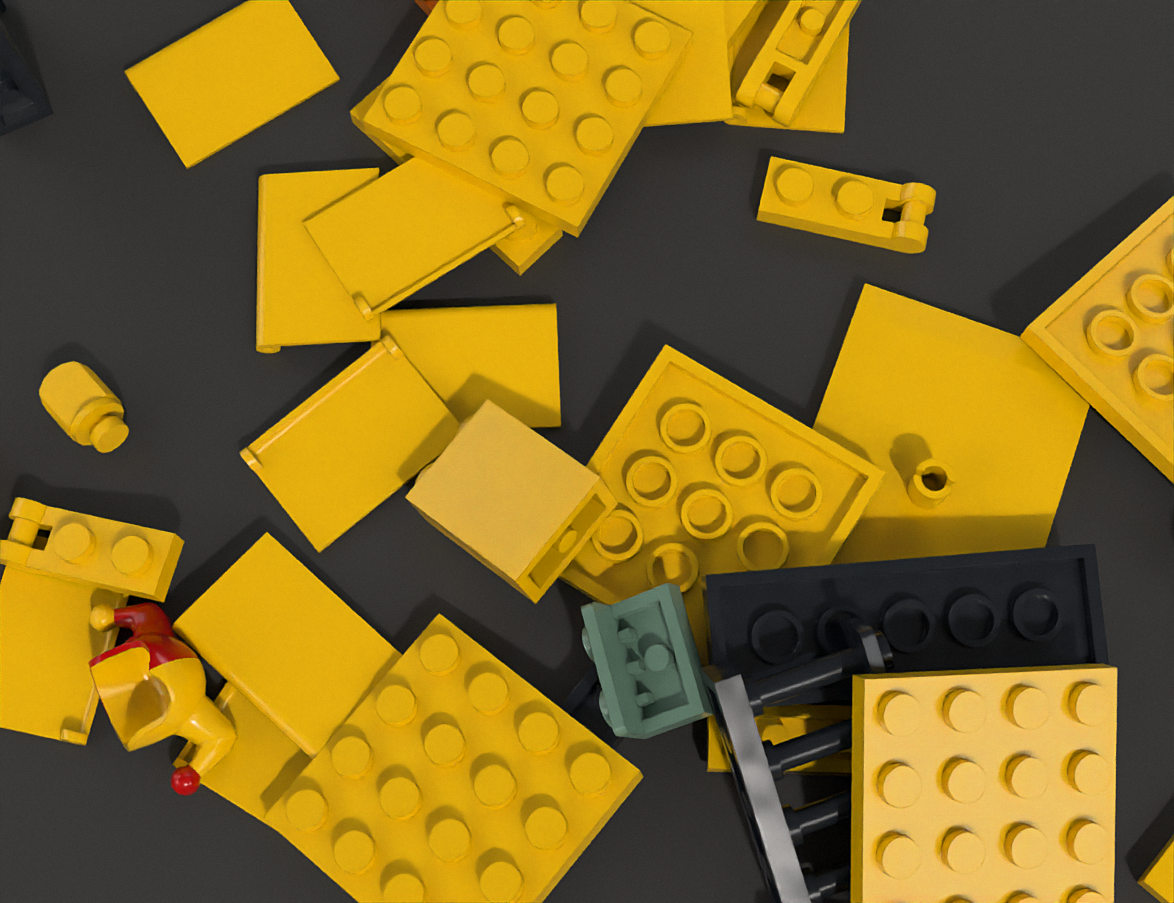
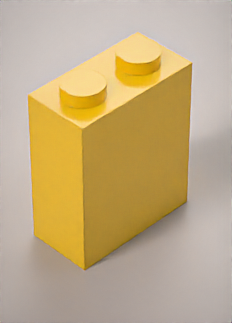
[405,399,618,604]

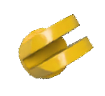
[39,361,129,453]

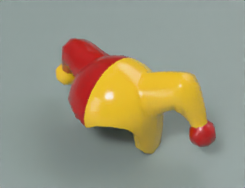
[88,602,238,796]

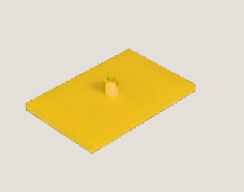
[812,283,1090,565]

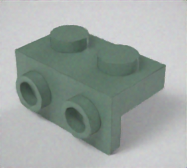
[581,583,714,739]

